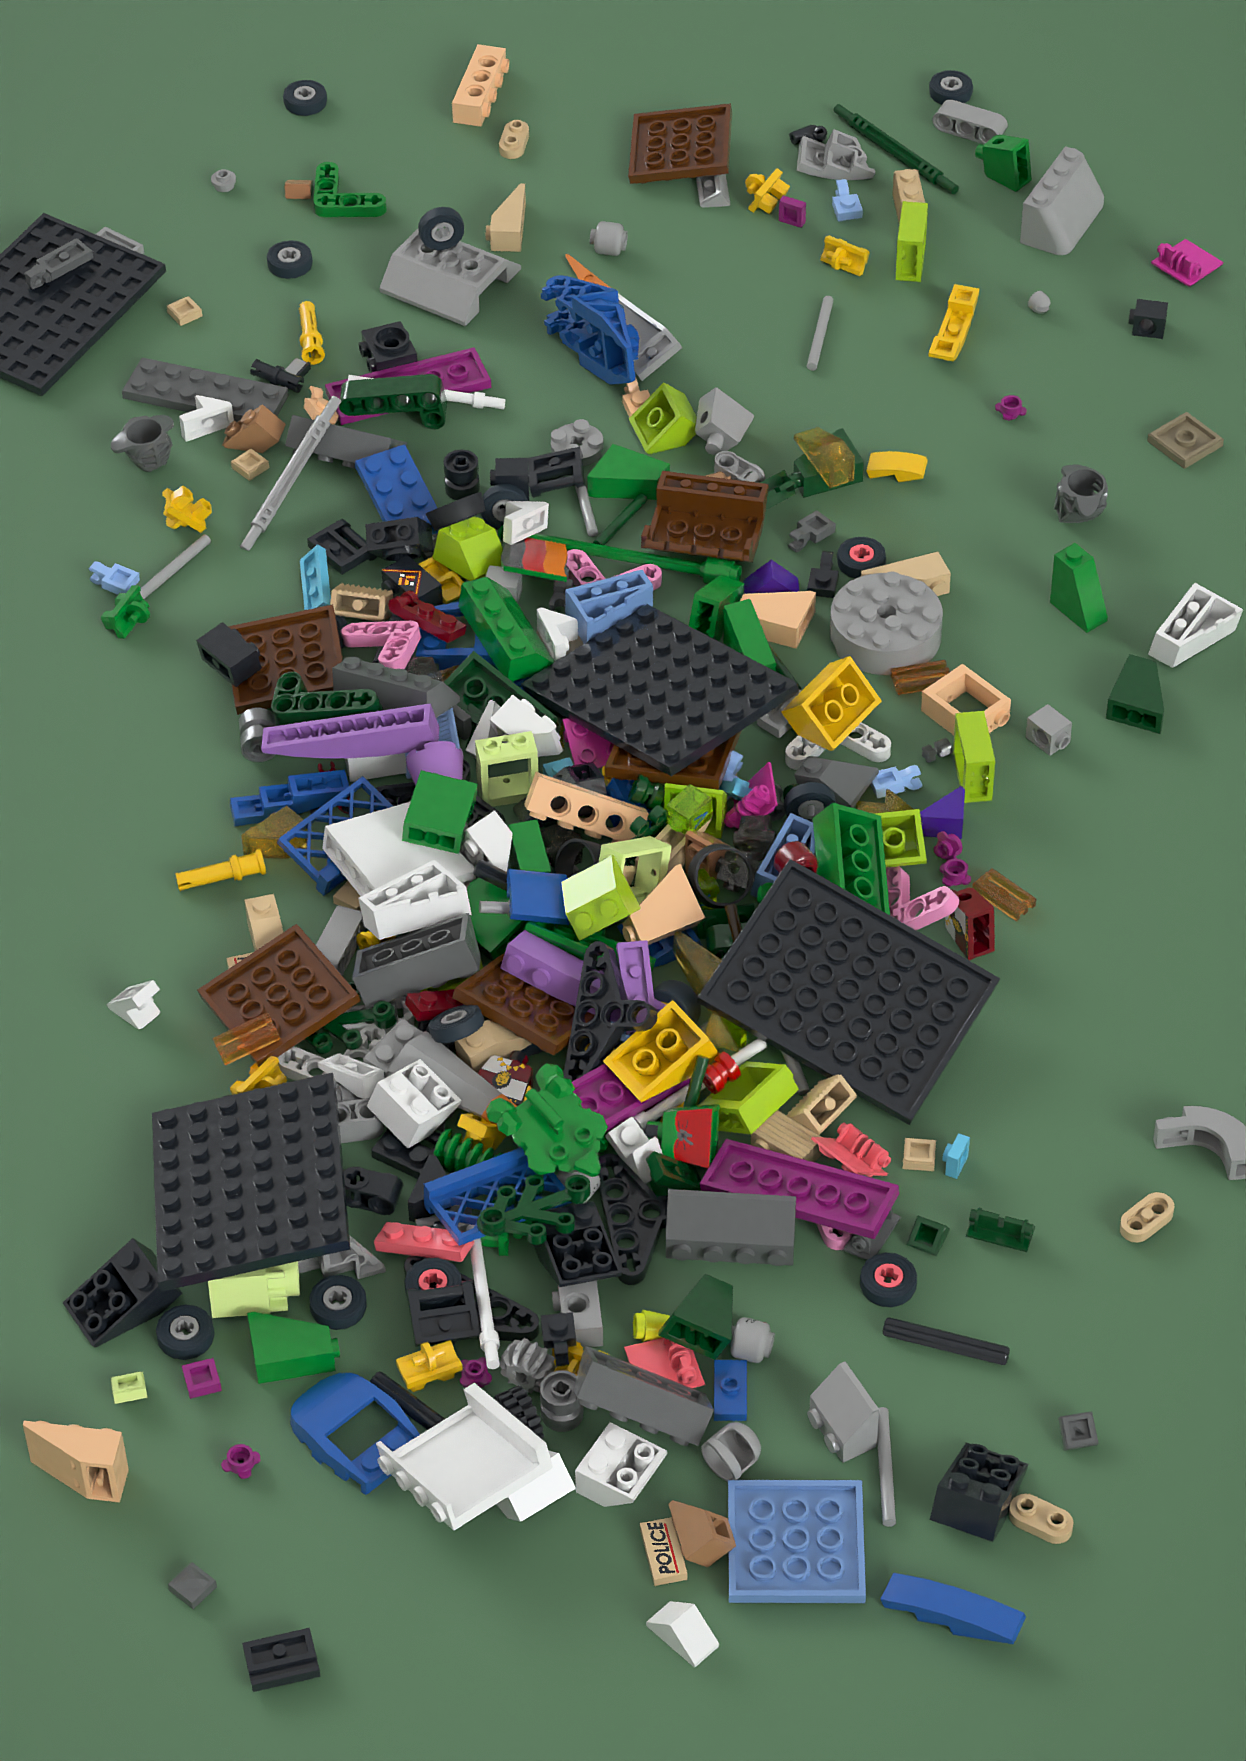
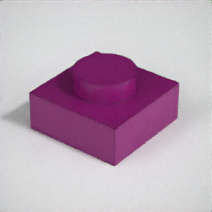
[779,195,806,228]
[182,1358,222,1399]

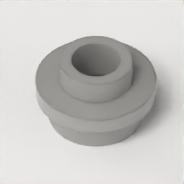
[211,169,236,192]

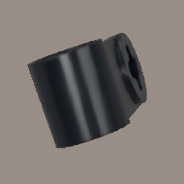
[344,1167,404,1215]

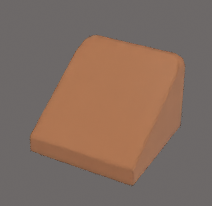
[285,180,313,199]

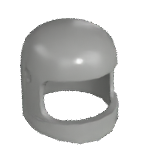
[701,1422,761,1482]

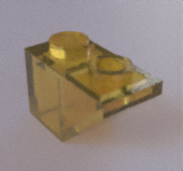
[241,806,307,859]

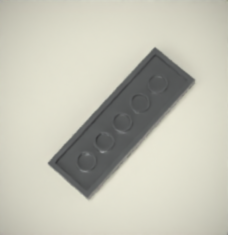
[122,358,289,422]

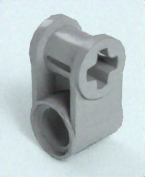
[714,451,765,483]

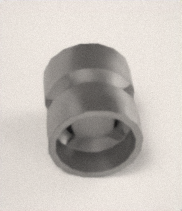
[239,708,276,762]
[540,1370,583,1432]

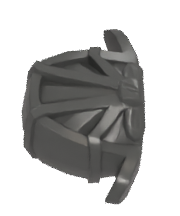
[111,415,174,472]
[1054,464,1108,523]

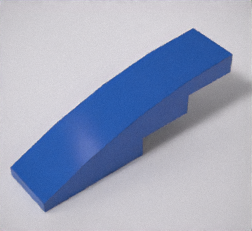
[230,770,349,826]
[880,1573,1026,1644]

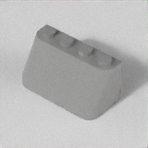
[1020,146,1104,255]

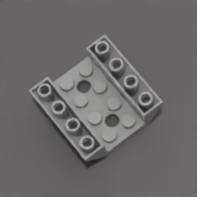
[379,229,521,326]

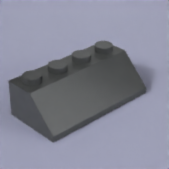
[285,415,407,469]
[332,657,460,718]
[352,913,481,1009]
[666,1189,796,1266]
[573,1346,714,1446]

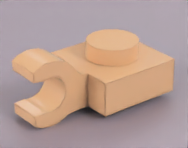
[622,377,650,418]
[304,386,339,425]

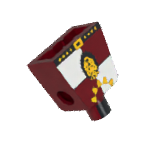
[945,887,995,960]
[478,1051,533,1106]

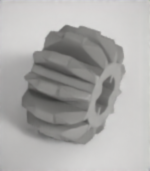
[499,1338,557,1393]

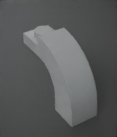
[1153,1106,1246,1181]

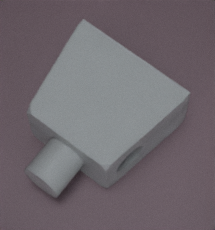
[695,387,754,455]

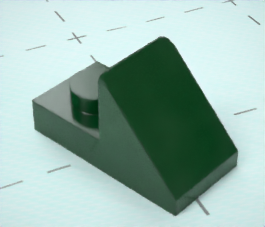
[646,1151,701,1197]

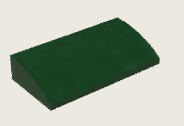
[444,651,559,729]

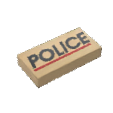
[640,1517,687,1586]

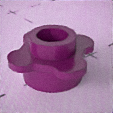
[995,395,1027,421]
[933,831,963,861]
[939,858,971,887]
[460,1357,492,1388]
[221,1444,261,1479]

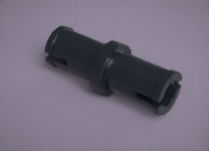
[250,359,304,393]

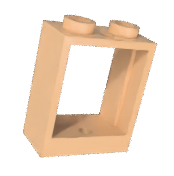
[921,664,1011,735]

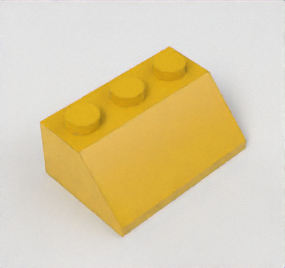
[781,656,882,751]

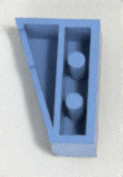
[565,570,653,644]
[750,813,815,897]

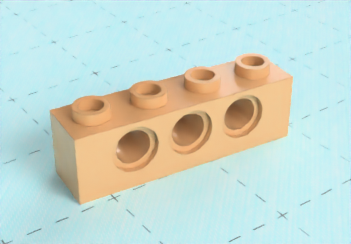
[452,44,509,127]
[524,772,649,843]

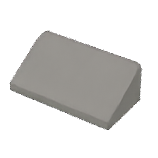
[696,174,730,208]

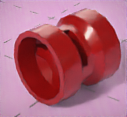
[703,1051,741,1094]

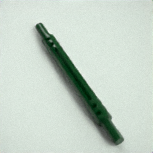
[834,104,959,194]

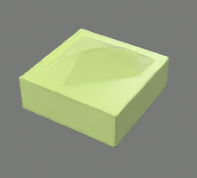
[111,1372,147,1404]

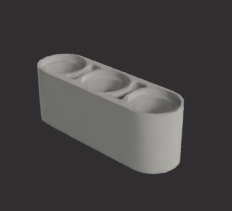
[932,100,1008,144]
[316,905,367,976]
[338,1098,384,1143]

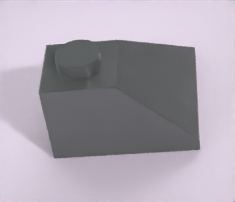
[794,756,879,808]

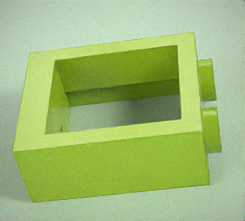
[896,201,928,282]
[953,711,995,803]
[698,1061,799,1134]

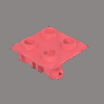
[811,1123,891,1177]
[624,1338,705,1388]

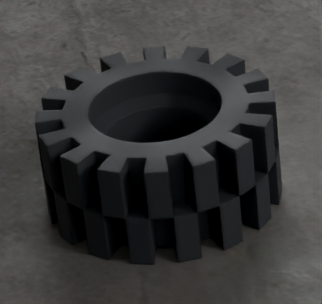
[494,1385,544,1440]

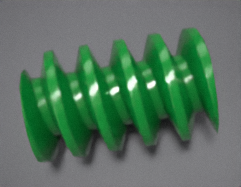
[434,1128,504,1172]

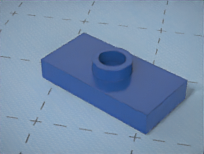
[714,1360,747,1421]

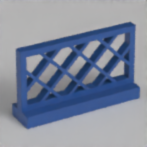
[277,776,393,896]
[423,1148,572,1246]

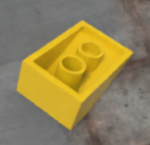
[603,1000,719,1103]

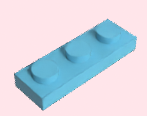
[300,544,331,610]

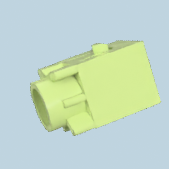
[208,1261,300,1318]

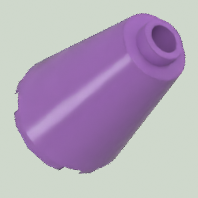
[406,741,464,785]

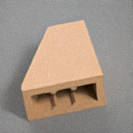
[740,591,816,649]
[622,864,705,945]

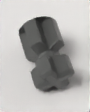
[922,738,952,763]

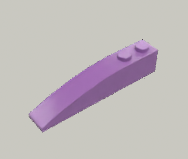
[261,704,440,758]
[500,930,666,1022]

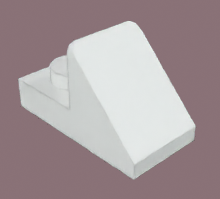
[179,395,234,442]
[503,501,549,545]
[537,608,578,661]
[107,980,160,1029]
[605,1117,662,1184]

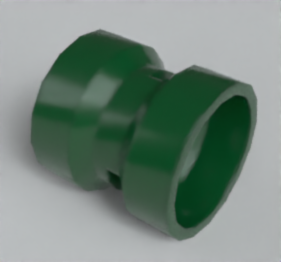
[628,774,665,811]

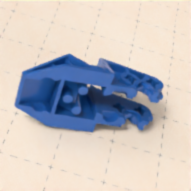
[540,275,640,385]

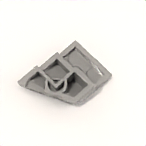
[797,129,875,180]
[298,1236,386,1280]

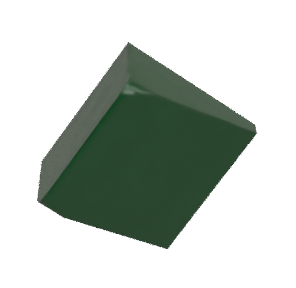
[906,1215,950,1256]

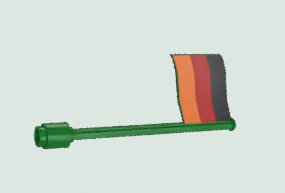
[498,526,742,584]

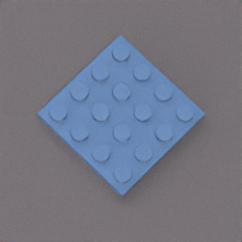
[728,1480,866,1603]

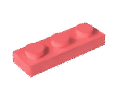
[374,1222,475,1262]

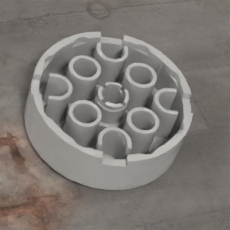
[830,571,943,675]

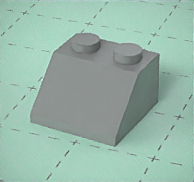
[807,1361,879,1463]

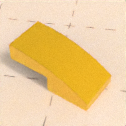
[866,451,928,483]
[419,556,464,604]

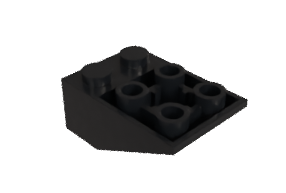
[513,762,607,828]
[532,1201,622,1287]
[62,1238,183,1348]
[930,1442,1029,1542]

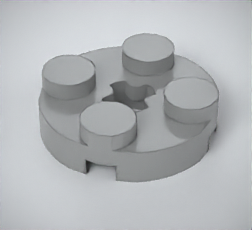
[551,419,604,466]

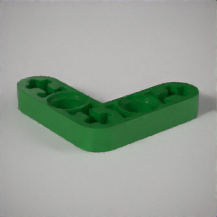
[313,162,387,217]

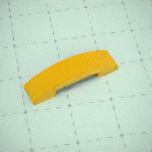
[928,284,979,362]

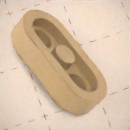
[499,120,529,159]
[1120,1192,1174,1243]
[1009,1494,1074,1544]

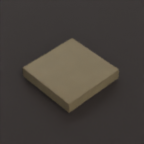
[1147,412,1224,469]

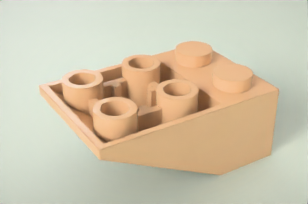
[23,1421,129,1503]

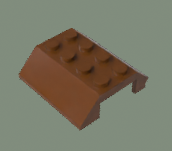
[641,471,769,563]

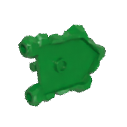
[486,1063,608,1177]

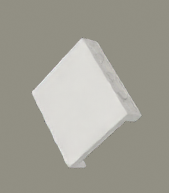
[322,802,476,896]
[376,1383,553,1530]

